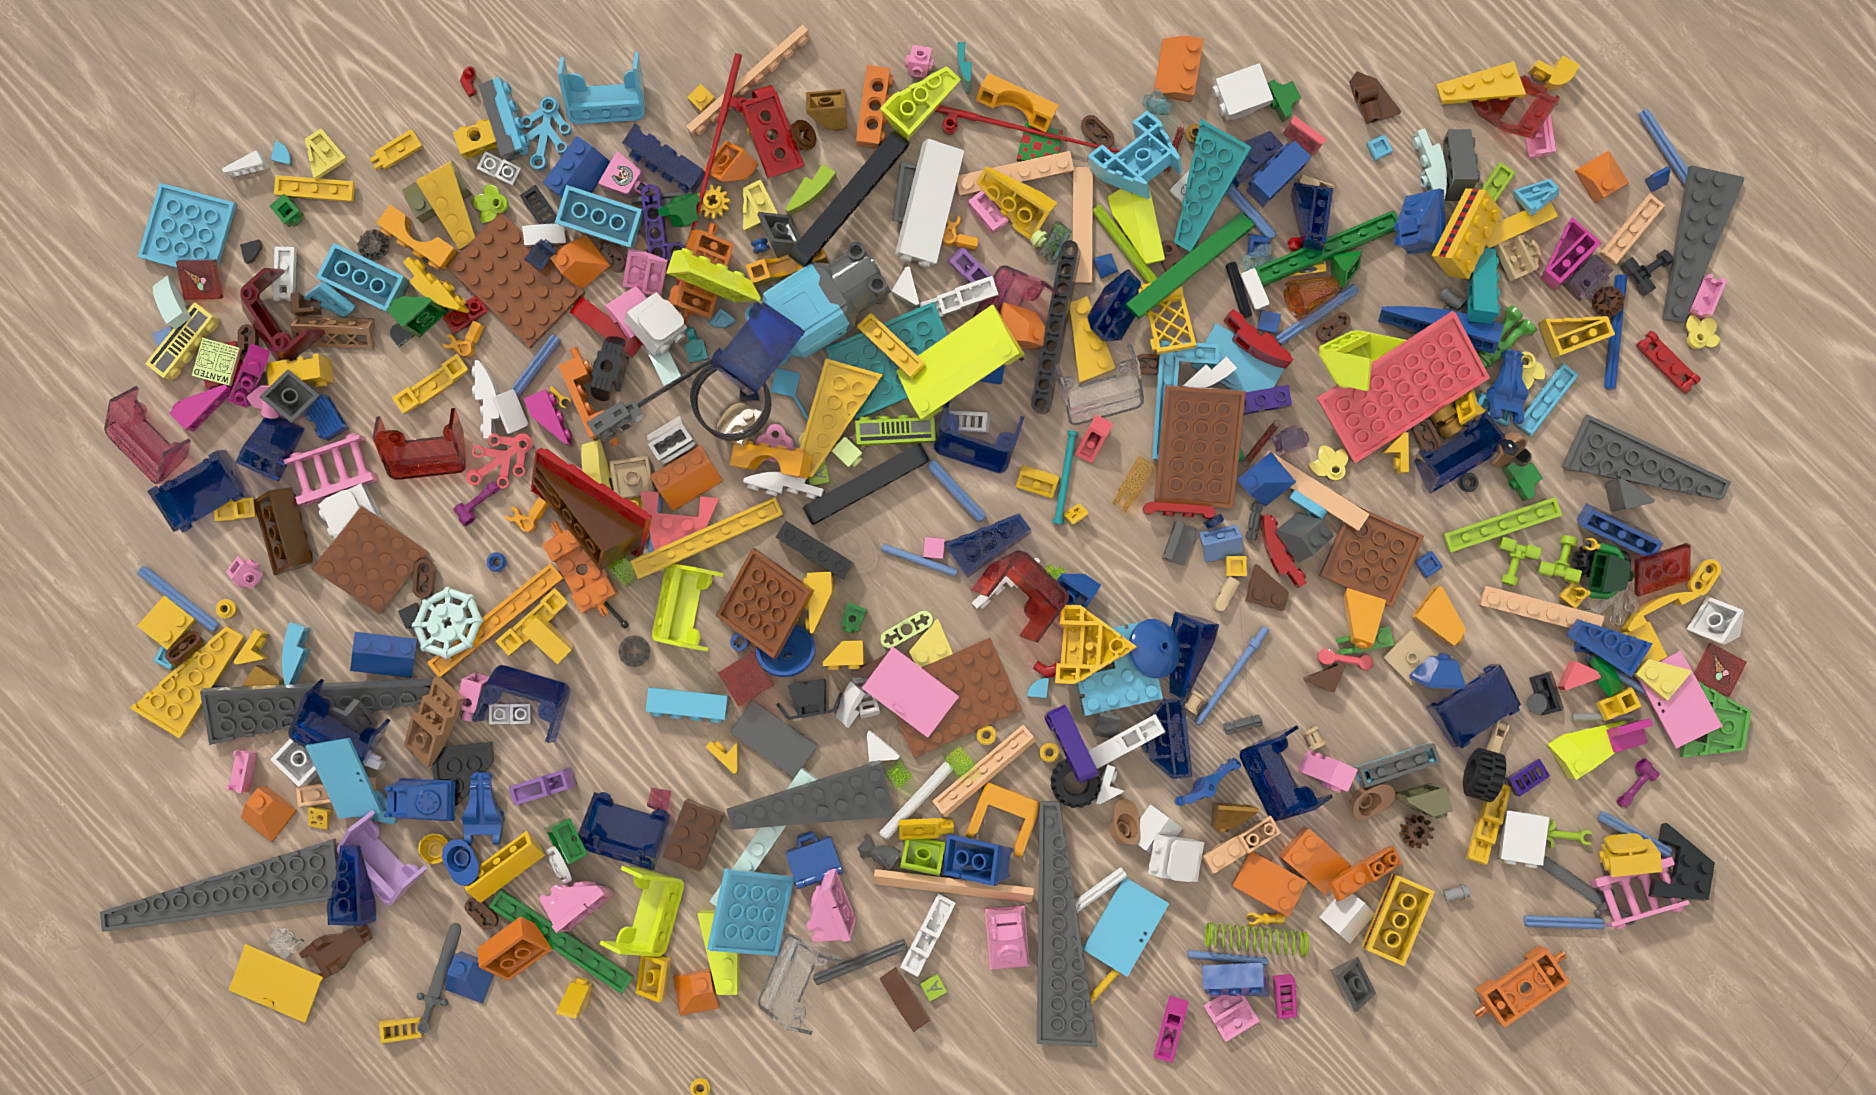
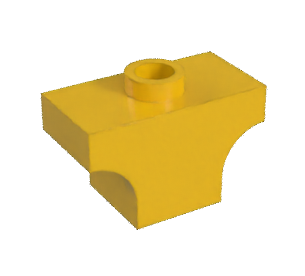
[1596,686,1641,721]

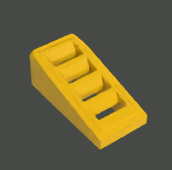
[379,1017,422,1044]

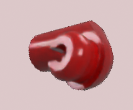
[460,66,477,97]
[1287,237,1313,251]
[1032,661,1059,678]

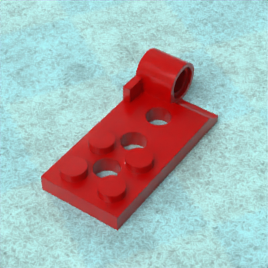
[740,85,805,179]

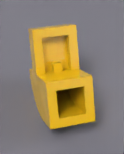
[1528,56,1580,91]

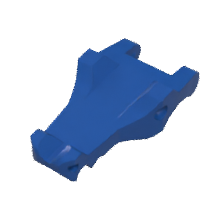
[1486,349,1528,424]
[1174,758,1241,806]
[461,772,504,845]

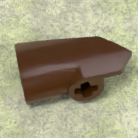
[1349,71,1401,124]

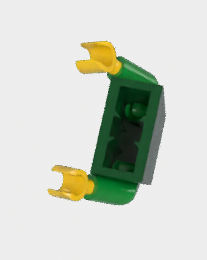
[1574,538,1634,599]

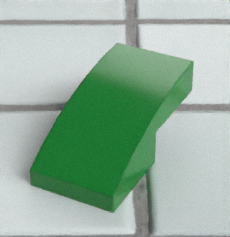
[1589,656,1622,697]

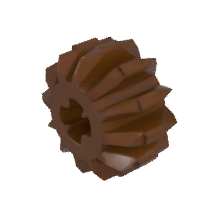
[1399,814,1434,849]

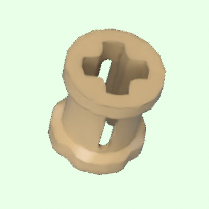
[1182,690,1207,716]
[1301,725,1326,751]

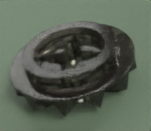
[357,229,389,261]
[619,635,651,667]

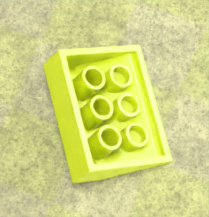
[666,248,761,303]

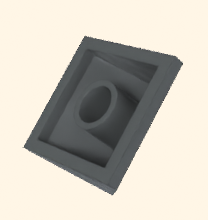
[757,212,801,259]
[260,369,319,424]
[1605,478,1655,512]
[1330,957,1376,1012]

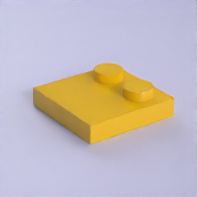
[137,596,197,650]

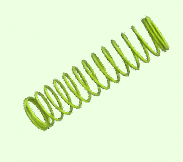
[1205,922,1309,957]

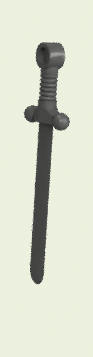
[1540,856,1635,925]
[416,923,461,1034]

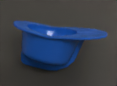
[442,839,479,886]

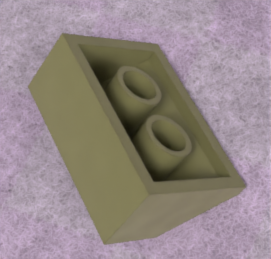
[402,161,473,223]
[1395,783,1453,819]

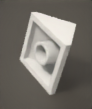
[1137,804,1182,854]
[1319,894,1375,944]

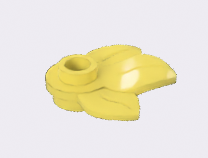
[1686,314,1721,349]
[1521,352,1545,389]
[1309,446,1348,481]

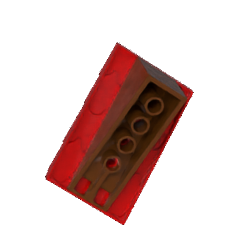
[530,448,652,570]

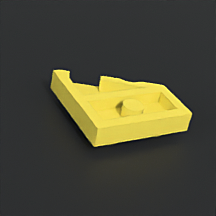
[305,129,347,181]
[743,179,778,232]
[909,619,953,667]
[1634,659,1692,701]

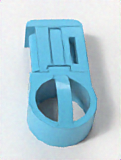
[1287,490,1328,520]

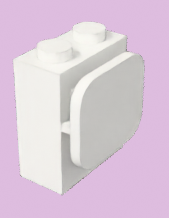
[1212,63,1273,121]
[623,292,687,356]
[647,416,696,464]
[318,483,383,539]
[1499,810,1549,868]
[1148,834,1204,882]

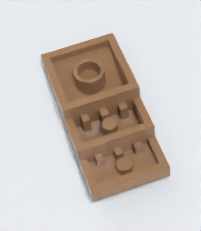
[404,676,464,768]

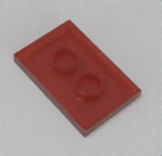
[1634,543,1691,597]

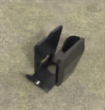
[590,336,629,401]
[776,678,843,720]

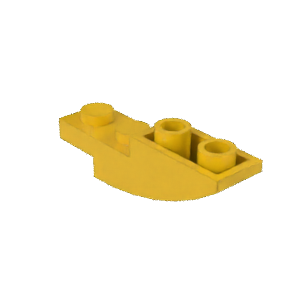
[403,257,470,313]

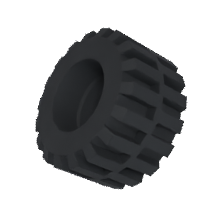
[1463,748,1506,802]
[1050,758,1102,808]

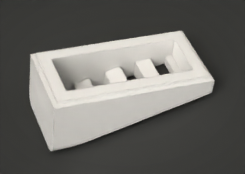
[222,151,270,178]
[948,410,990,433]
[852,678,880,718]

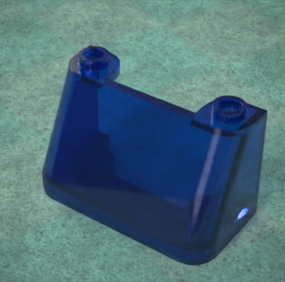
[710,301,805,395]
[147,450,246,533]
[1426,664,1521,749]
[578,792,671,870]

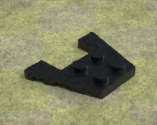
[1648,823,1715,901]

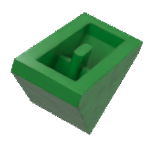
[1330,251,1362,288]

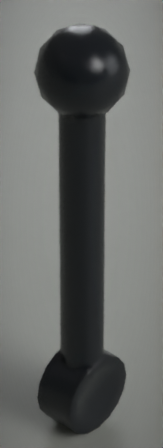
[604,601,629,628]

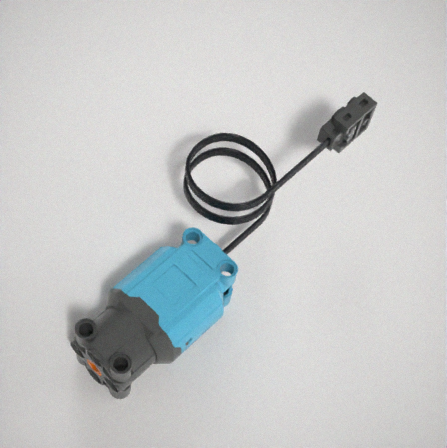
[586,241,891,441]

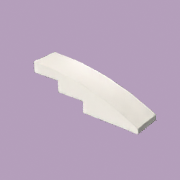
[919,276,998,318]
[900,894,956,977]

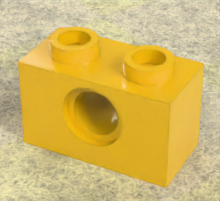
[453,119,498,160]

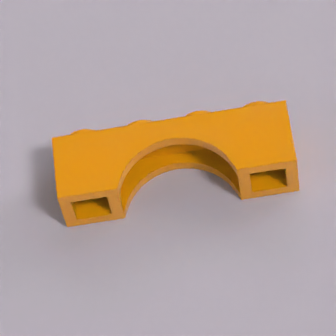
[976,73,1059,132]
[376,205,459,271]
[746,249,828,288]
[730,440,812,479]

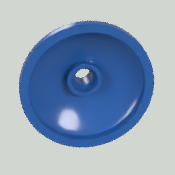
[1129,619,1180,679]
[756,625,816,677]

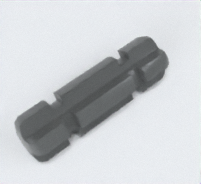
[1246,502,1263,541]
[1223,714,1262,735]

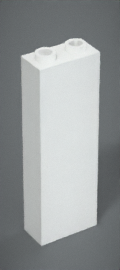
[895,139,964,267]

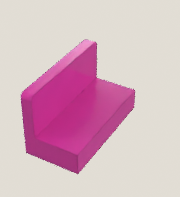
[1606,718,1653,752]

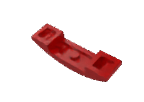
[570,297,643,358]

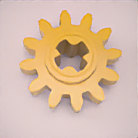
[698,184,731,221]

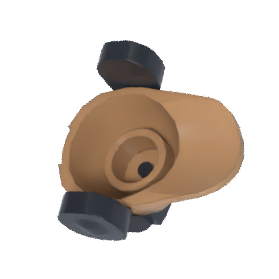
[1490,432,1532,468]

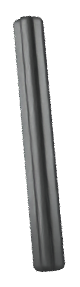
[813,939,907,985]

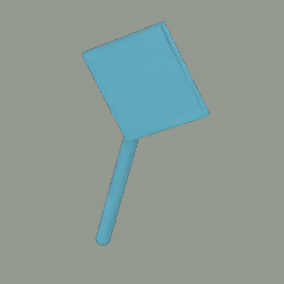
[771,368,809,421]

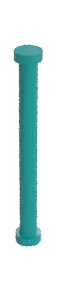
[1052,430,1079,525]

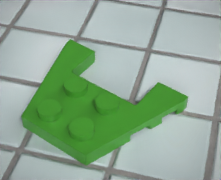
[1680,681,1751,757]

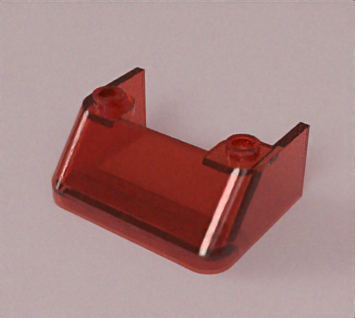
[372,408,466,480]
[971,550,1069,643]

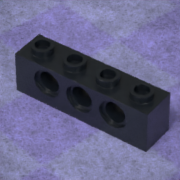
[776,521,854,580]

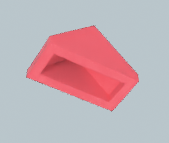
[1558,661,1602,690]

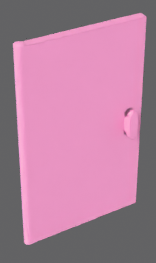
[862,646,959,737]
[1637,650,1722,748]

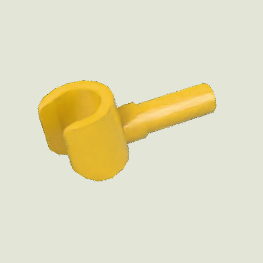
[549,386,572,409]

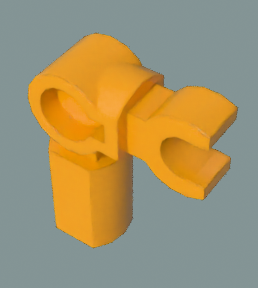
[942,214,979,251]
[442,321,485,358]
[505,497,549,533]

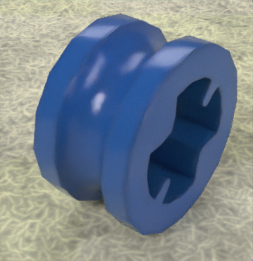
[751,238,770,254]
[730,633,749,651]

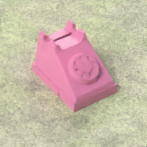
[806,868,856,943]
[539,881,615,933]
[985,905,1030,970]

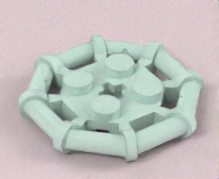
[412,587,484,660]

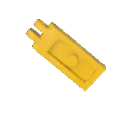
[370,129,423,170]

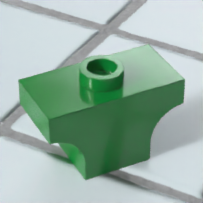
[1267,79,1302,122]
[657,193,700,227]
[1501,462,1543,501]

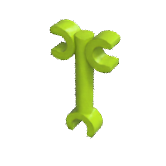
[1546,820,1592,848]

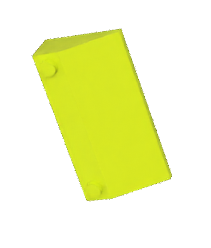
[896,304,1025,420]

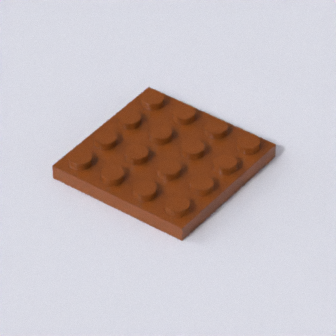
[312,505,428,615]
[1319,506,1424,608]
[716,548,814,658]

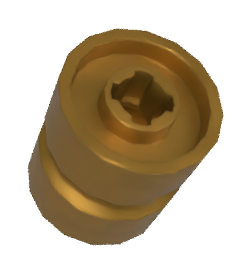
[1429,403,1466,440]

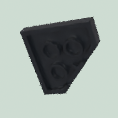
[432,742,494,806]

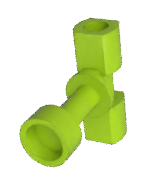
[1538,535,1582,584]
[1497,537,1542,586]

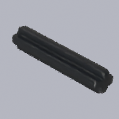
[1226,262,1252,318]

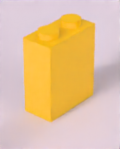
[522,612,573,664]

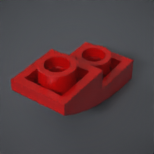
[443,296,488,334]

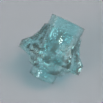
[1142,88,1173,116]

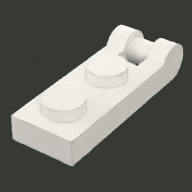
[273,247,297,302]

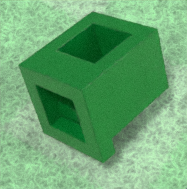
[269,194,304,227]
[840,603,867,634]

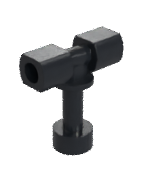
[1620,249,1674,297]

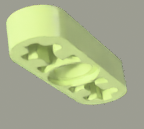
[881,611,933,648]

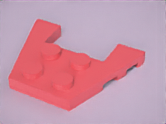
[641,491,718,550]

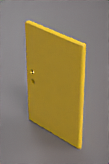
[229,944,323,1023]

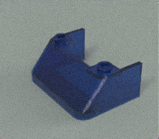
[934,400,1024,474]
[1414,411,1505,493]
[472,665,570,743]
[288,679,391,766]
[1239,725,1333,821]

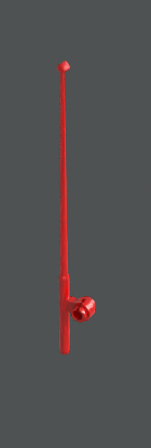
[676,53,748,285]
[934,105,1121,153]

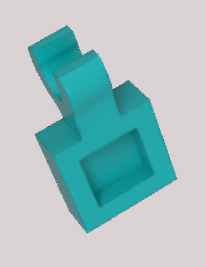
[684,327,709,364]

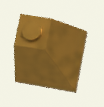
[806,89,848,131]
[1211,802,1259,832]

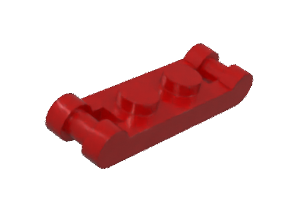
[1636,331,1701,394]
[1142,502,1215,519]

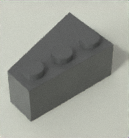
[1443,129,1480,201]

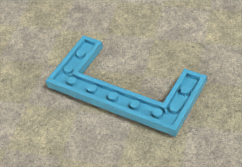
[1152,340,1220,459]

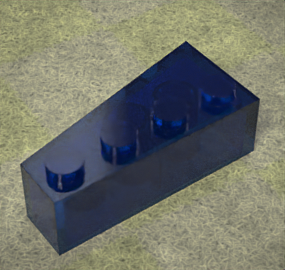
[943,513,1032,578]

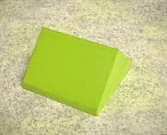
[900,839,946,875]

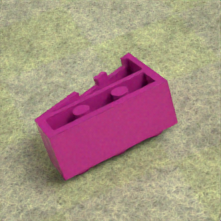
[1541,217,1602,291]

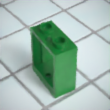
[544,818,588,864]

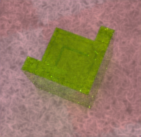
[944,746,975,777]

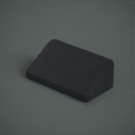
[1530,671,1564,715]

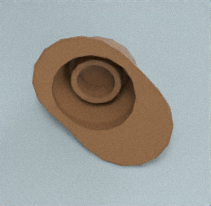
[1350,784,1396,821]
[1109,799,1140,845]

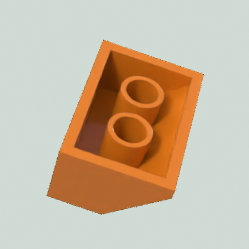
[1153,35,1204,102]
[650,445,723,511]
[477,916,552,981]

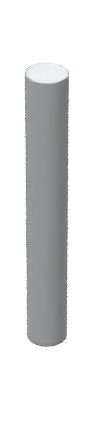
[1571,713,1633,721]

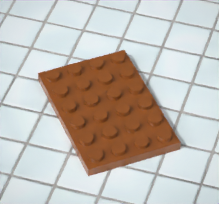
[447,213,585,348]
[1154,385,1246,508]
[894,638,1022,758]

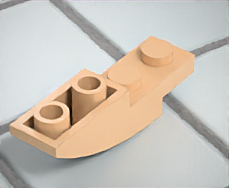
[1202,816,1281,874]

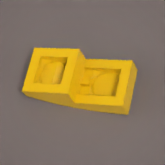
[213,497,256,522]

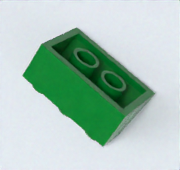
[386,296,448,338]

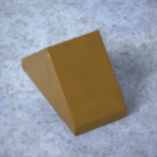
[242,665,285,686]

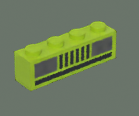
[855,415,936,447]

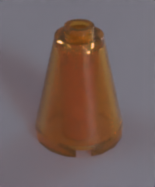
[1284,276,1341,319]

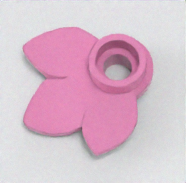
[756,424,795,463]

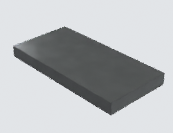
[730,700,818,778]

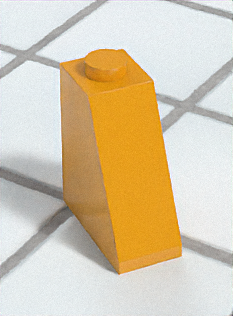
[1411,586,1466,646]
[1343,588,1386,649]

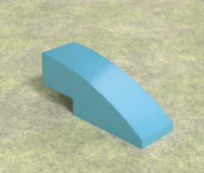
[282,622,311,685]

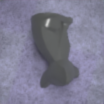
[857,834,902,871]

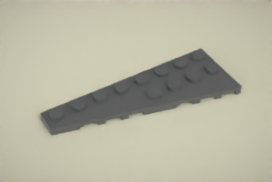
[1662,165,1744,323]
[1561,414,1731,500]
[726,760,895,830]

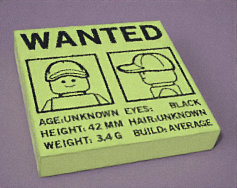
[192,338,242,386]

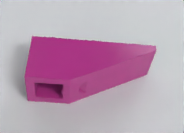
[227,344,270,408]
[524,389,573,447]

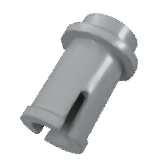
[1438,286,1465,310]
[1443,884,1471,903]

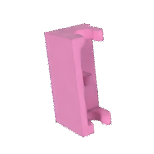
[1523,113,1556,159]
[968,190,1009,235]
[1688,274,1727,320]
[226,749,257,793]

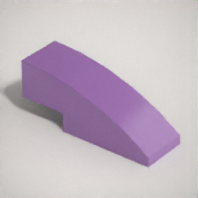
[947,248,1005,304]
[509,767,576,806]

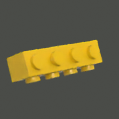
[464,831,545,903]

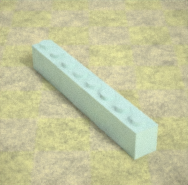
[709,768,819,906]

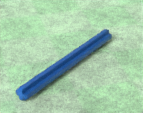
[1604,274,1627,390]

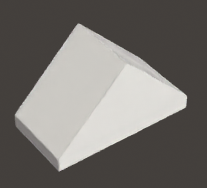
[892,266,919,308]
[867,730,900,762]

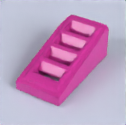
[1273,974,1298,1019]

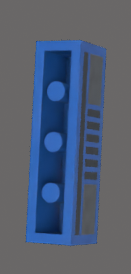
[1576,503,1663,560]

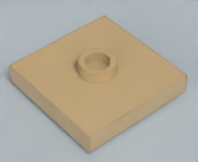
[609,456,654,499]
[1382,630,1437,686]

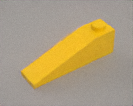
[976,166,1057,240]

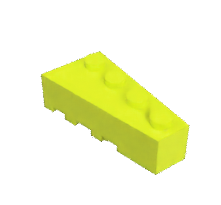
[697,910,740,995]

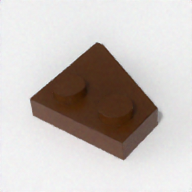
[1245,564,1289,611]

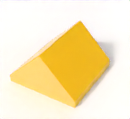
[635,956,672,1003]

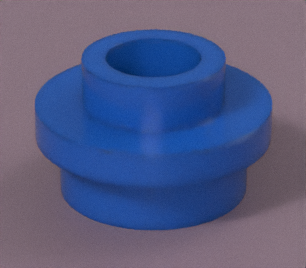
[487,552,507,572]

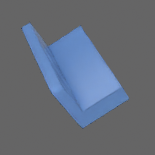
[1199,525,1243,562]

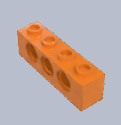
[856,65,894,149]

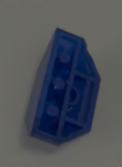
[1087,269,1141,342]
[1147,697,1193,779]

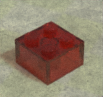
[718,652,774,707]

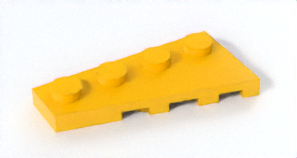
[1436,61,1526,104]
[416,161,475,249]
[1070,296,1116,383]

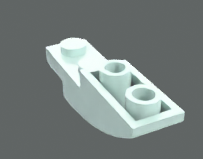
[1412,128,1447,199]

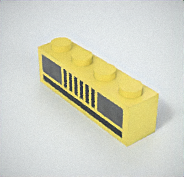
[145,302,220,381]

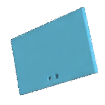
[1191,323,1284,392]
[305,738,383,819]
[1083,877,1169,977]

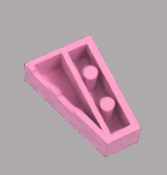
[1298,749,1358,793]

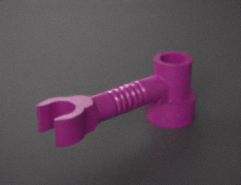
[453,481,500,527]
[1616,758,1660,808]

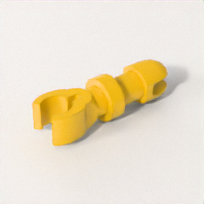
[1246,913,1286,927]

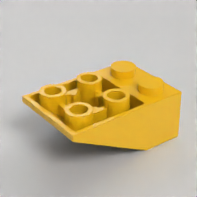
[804,572,834,634]

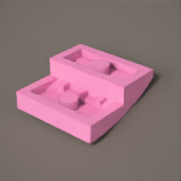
[622,248,668,296]
[604,286,647,339]
[1203,995,1260,1043]

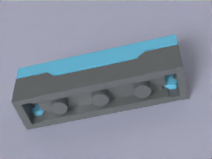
[478,77,529,162]
[1354,743,1441,788]

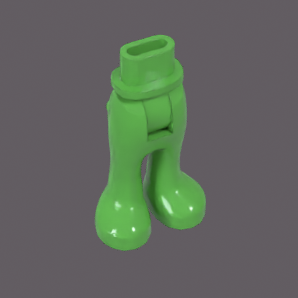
[1477,305,1537,369]

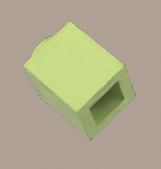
[832,437,863,469]

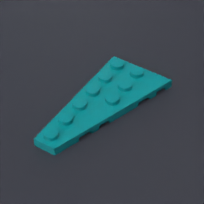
[1174,118,1252,252]

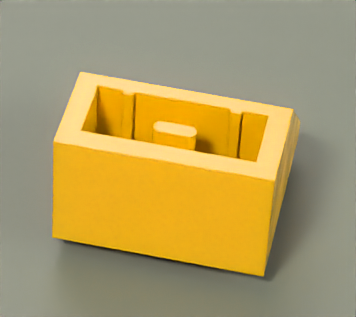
[823,641,865,670]

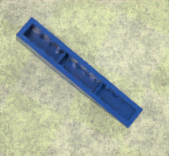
[1378,306,1504,354]

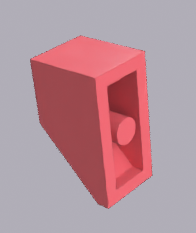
[1075,414,1113,463]

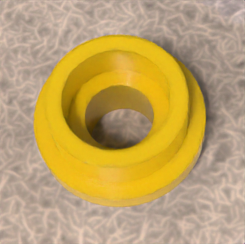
[216,599,237,619]
[977,725,996,745]
[1040,743,1060,763]
[690,1078,710,1095]

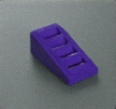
[1505,759,1550,797]

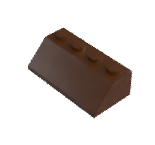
[254,487,312,576]

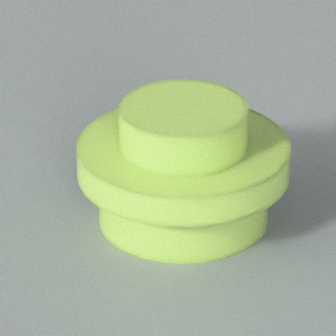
[1030,230,1048,248]

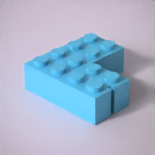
[1077,621,1163,716]

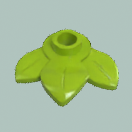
[472,185,509,223]

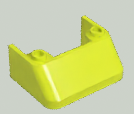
[1319,330,1406,391]
[652,564,724,652]
[600,866,684,957]

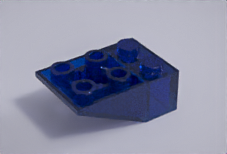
[235,417,305,481]

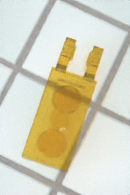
[1112,456,1155,512]

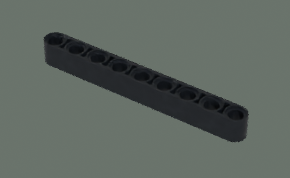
[788,131,910,268]
[1031,240,1081,414]

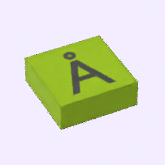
[809,463,830,486]
[920,973,947,1001]

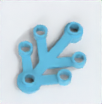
[521,97,572,171]

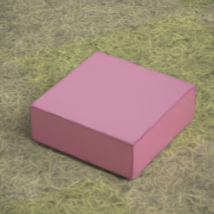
[923,537,945,559]

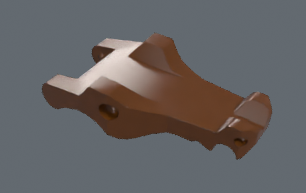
[299,922,373,979]

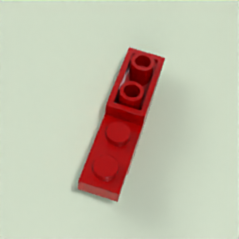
[1223,309,1294,369]
[1261,513,1307,588]

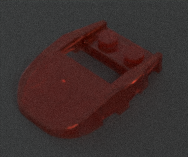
[1471,75,1560,139]

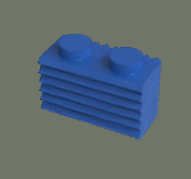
[305,394,349,441]

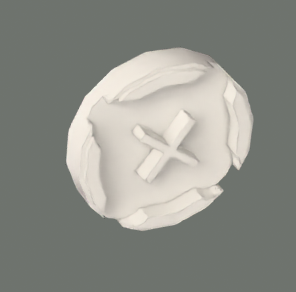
[546,846,572,885]

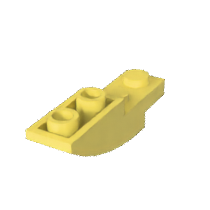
[581,440,611,489]

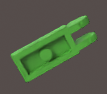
[1336,626,1394,655]

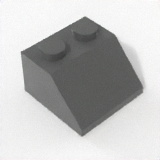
[1275,512,1334,563]

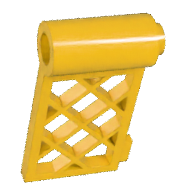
[1137,283,1196,355]

